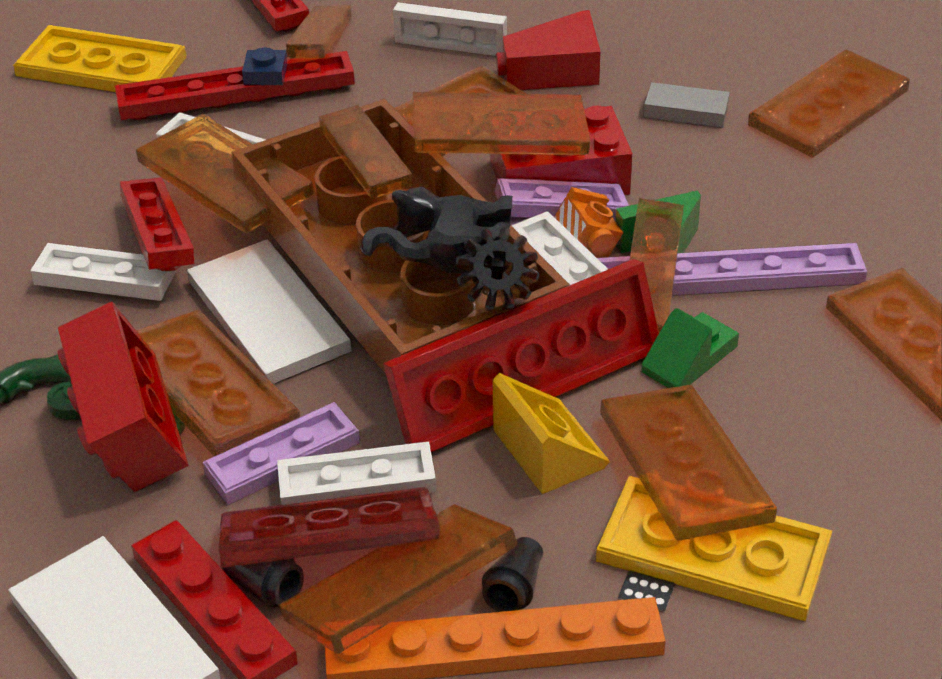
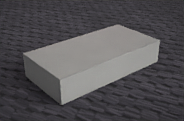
[644,82,730,128]

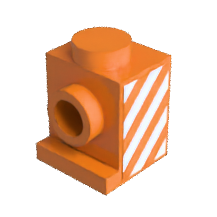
[554,187,623,258]

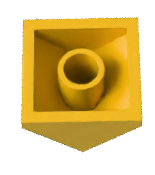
[493,373,610,494]

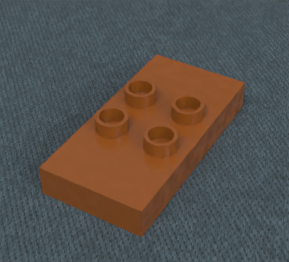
[232,99,570,375]

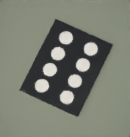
[618,570,676,612]

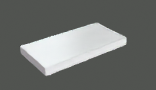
[187,239,351,386]
[8,536,221,679]

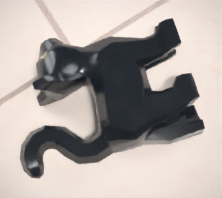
[359,187,513,280]

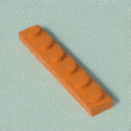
[324,597,666,679]

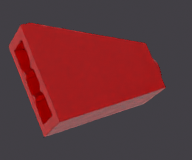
[496,10,601,91]

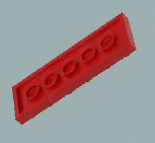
[383,259,659,452]

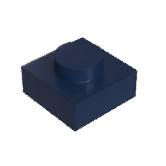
[242,47,288,85]

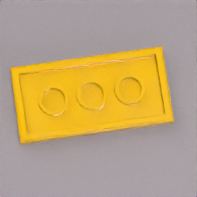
[13,25,186,92]
[596,476,832,622]

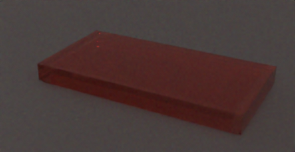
[219,487,440,568]

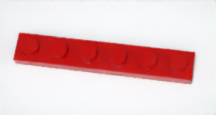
[115,51,355,120]

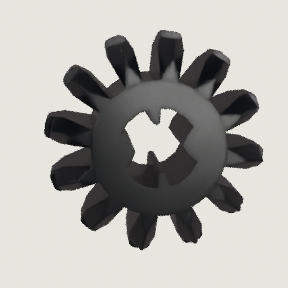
[456,227,539,311]

